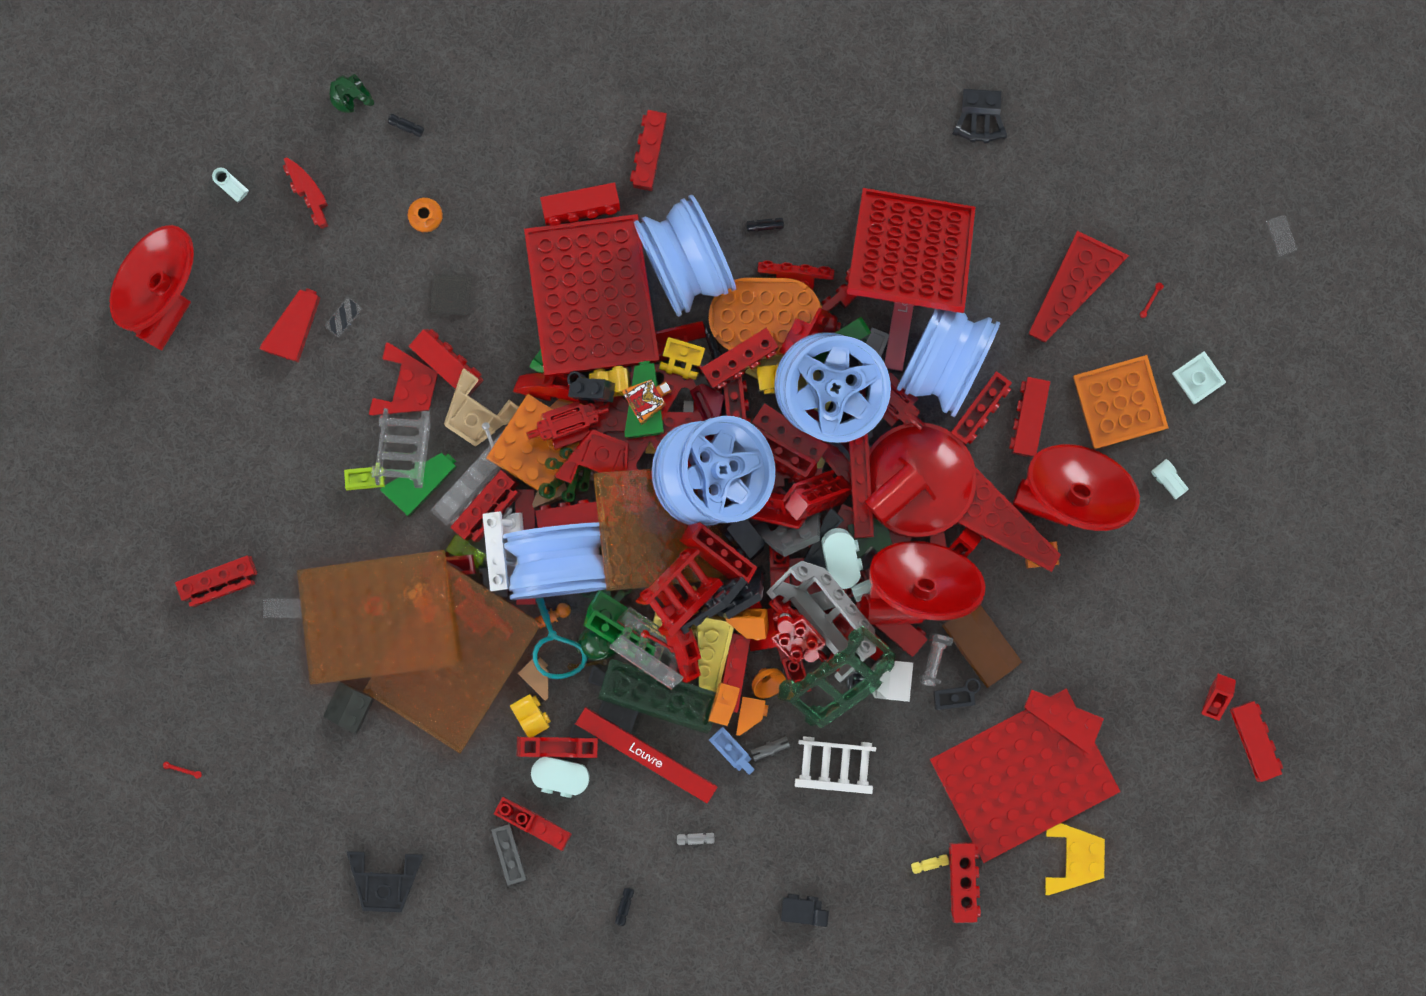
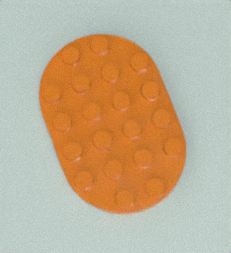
[709,278,822,356]

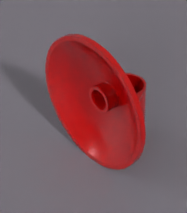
[110,225,194,351]
[864,422,976,537]
[1012,444,1140,531]
[860,541,986,625]

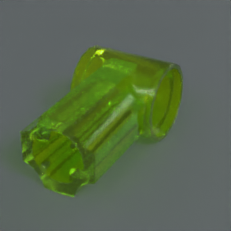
[446,534,487,568]

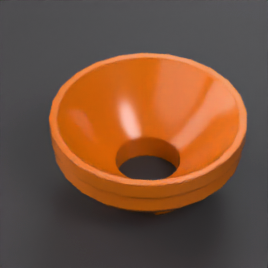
[408,198,443,232]
[752,668,786,699]

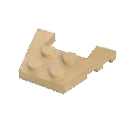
[444,369,519,447]

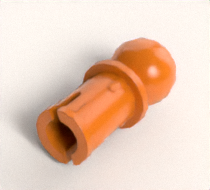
[535,603,571,629]

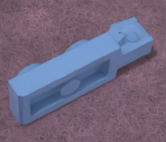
[709,727,755,775]

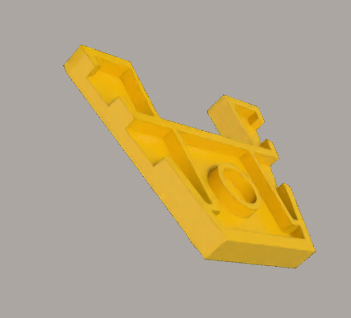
[1045,823,1105,895]

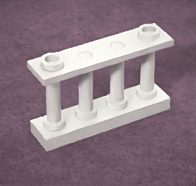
[483,511,524,591]
[794,736,876,794]

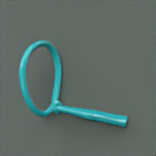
[533,597,587,679]

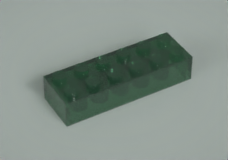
[597,659,716,734]

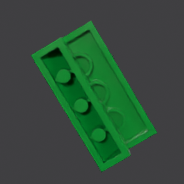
[583,590,661,665]

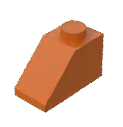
[726,608,769,640]
[708,683,740,726]
[736,697,769,736]

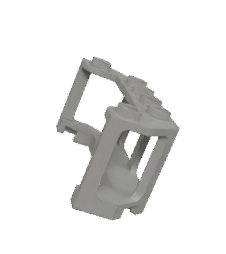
[766,561,876,682]

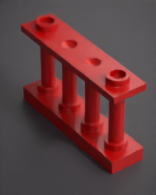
[636,548,723,637]

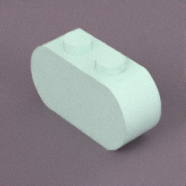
[821,528,863,589]
[531,757,590,798]

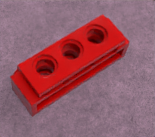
[450,470,522,542]
[783,470,852,520]
[175,555,258,607]
[949,842,981,923]

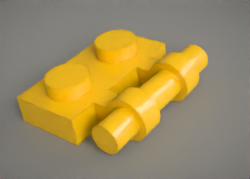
[659,337,705,380]

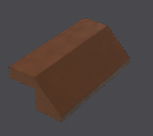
[942,605,1022,688]

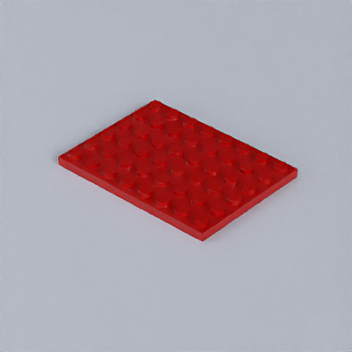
[847,188,976,313]
[524,214,659,377]
[929,689,1120,863]

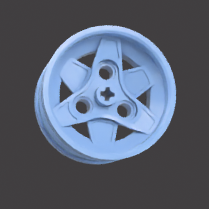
[634,195,736,317]
[896,309,1000,417]
[774,332,891,443]
[652,416,775,526]
[503,522,615,600]

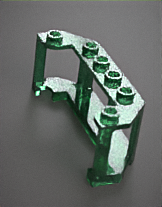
[778,626,896,728]

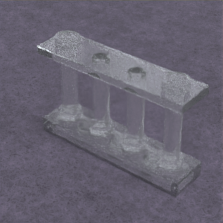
[372,408,431,488]
[609,607,683,690]
[916,633,954,687]

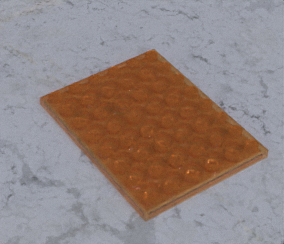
[593,464,734,591]
[297,550,458,685]
[363,561,542,753]

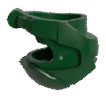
[329,74,374,113]
[575,629,618,660]

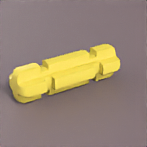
[911,855,949,874]

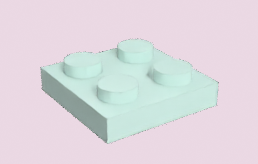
[1172,351,1226,404]

